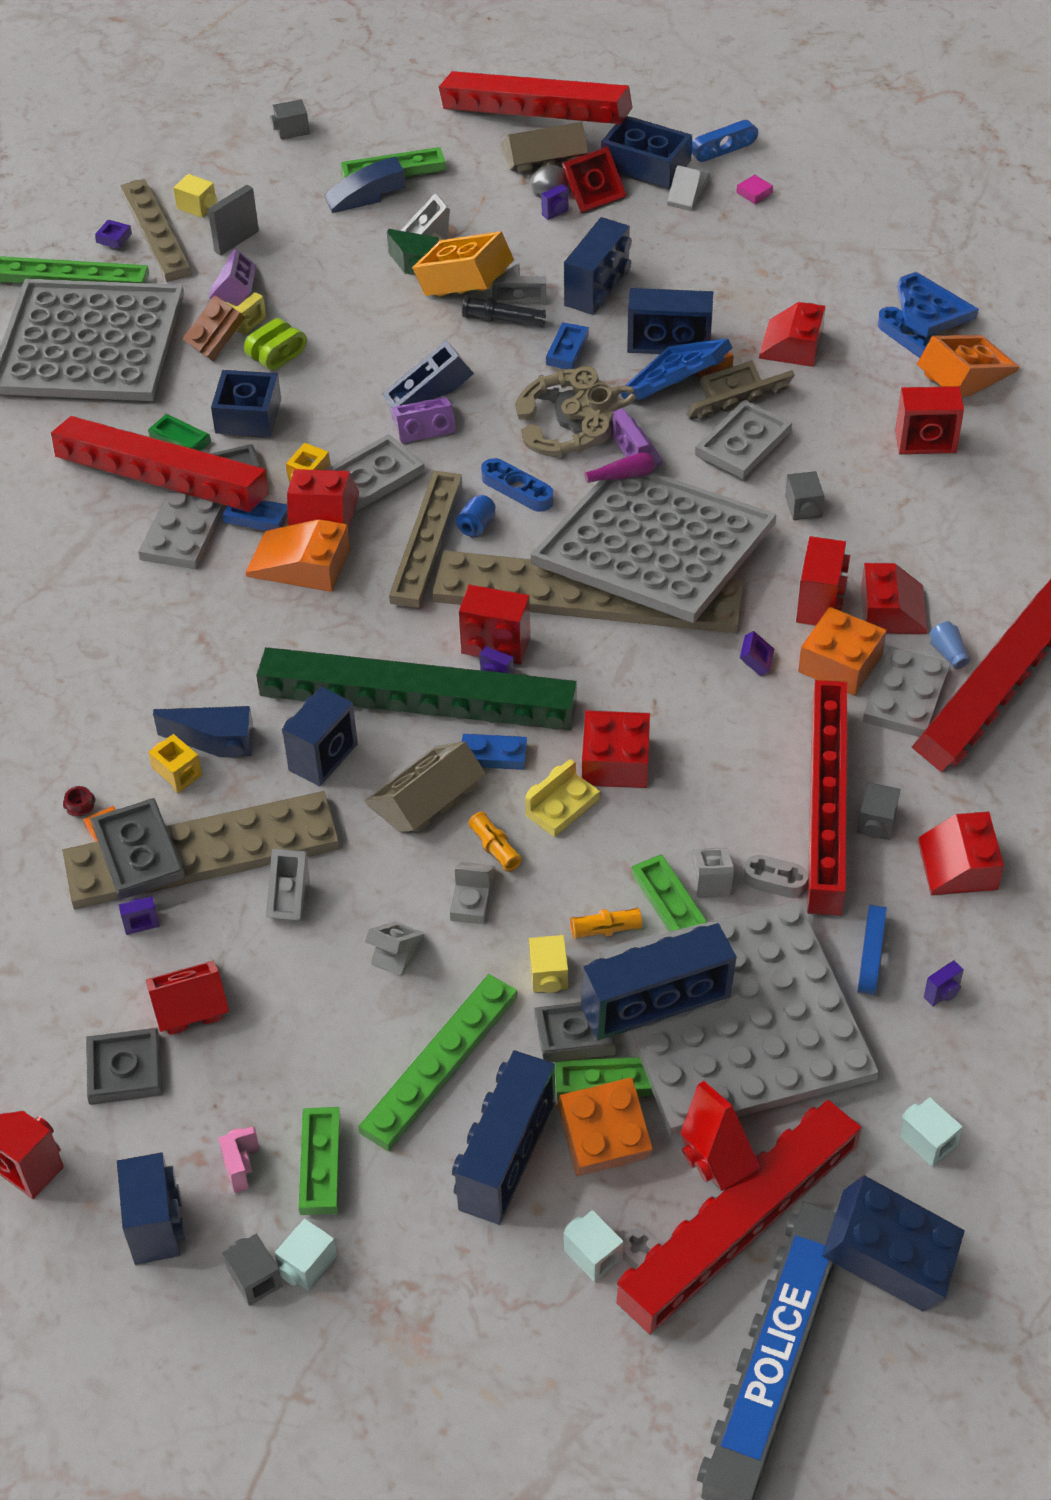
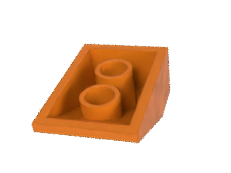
[917,335,1020,396]
[245,520,350,592]

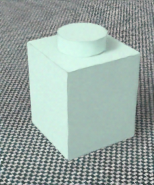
[900,1097,963,1167]
[564,1210,624,1283]
[275,1218,337,1291]

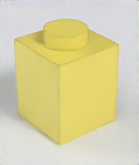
[173,174,217,218]
[529,935,568,993]

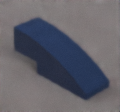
[324,156,405,213]

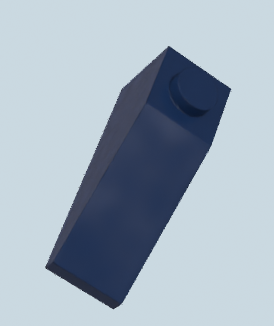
[382,340,474,408]
[153,706,254,758]

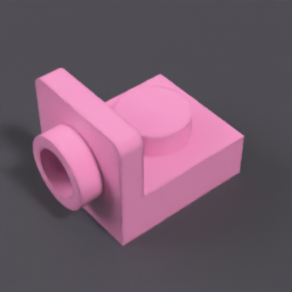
[218,1127,259,1193]

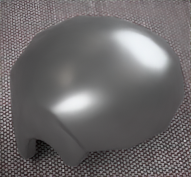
[530,165,571,196]

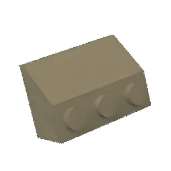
[501,122,588,173]
[364,741,486,833]

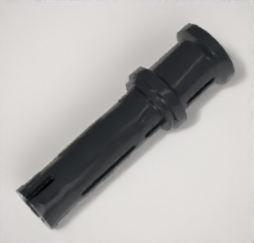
[462,293,546,328]

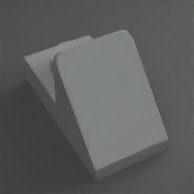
[667,165,709,211]
[400,193,450,239]
[492,263,546,305]
[693,848,734,898]
[266,849,310,920]
[450,862,495,924]
[365,922,426,975]

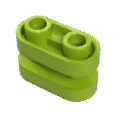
[244,318,307,371]

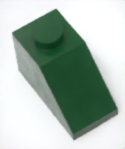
[387,229,439,276]

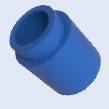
[456,495,496,537]

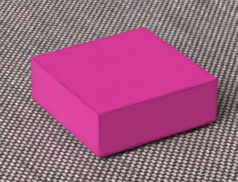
[736,174,773,204]

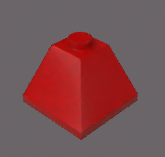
[562,147,627,213]

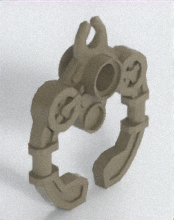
[515,366,636,459]

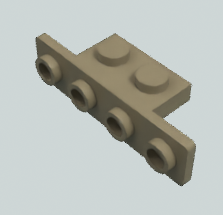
[687,360,795,419]

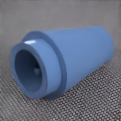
[929,621,971,669]

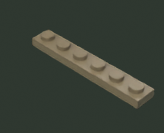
[121,179,191,282]
[389,470,462,608]

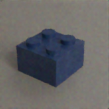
[211,370,282,437]
[282,687,358,787]
[116,1152,186,1265]

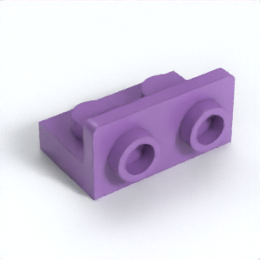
[391,397,456,443]
[613,408,663,468]

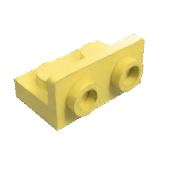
[525,759,600,837]

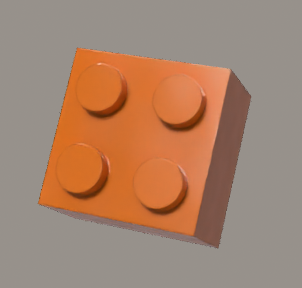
[798,607,887,696]
[557,1077,653,1177]

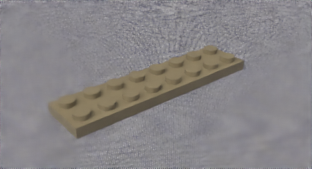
[62,791,339,910]

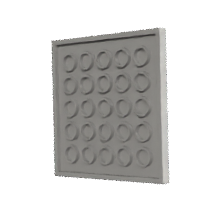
[0,279,184,401]
[531,472,776,623]
[600,900,879,1135]

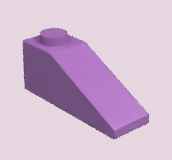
[209,248,256,306]

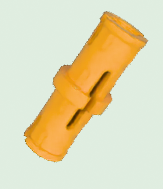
[468,811,522,872]
[570,907,642,939]

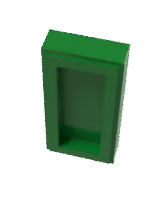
[148,414,211,451]

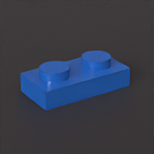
[546,322,589,369]
[223,500,288,531]
[462,734,527,770]

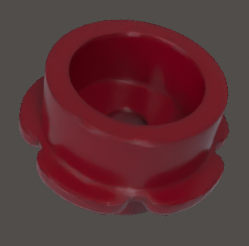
[63,786,96,817]

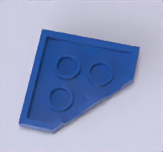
[897,272,979,337]
[621,338,733,401]

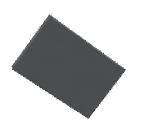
[90,798,185,900]

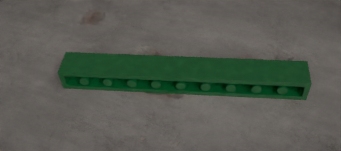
[256,647,577,730]

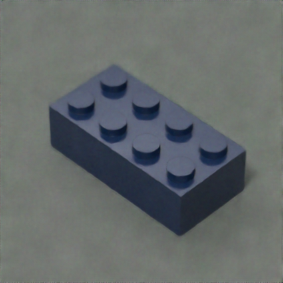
[581,923,737,1041]
[452,1050,556,1225]

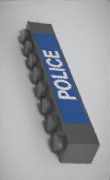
[697,1201,836,1500]

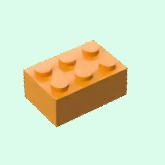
[412,231,514,297]

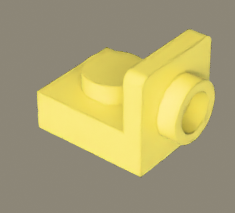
[226,293,267,335]

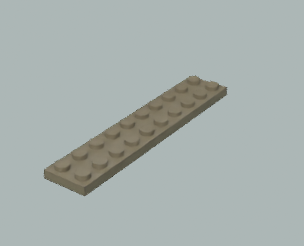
[432,550,744,634]

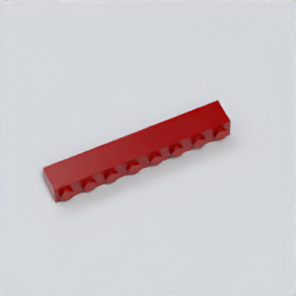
[438,71,633,124]
[51,416,269,512]
[911,579,1051,772]
[807,680,847,916]
[616,1099,862,1335]

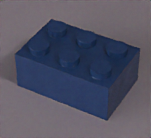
[601,116,692,188]
[564,217,632,315]
[627,288,714,354]
[822,1175,965,1312]

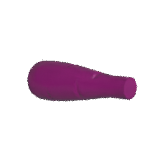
[584,452,655,483]

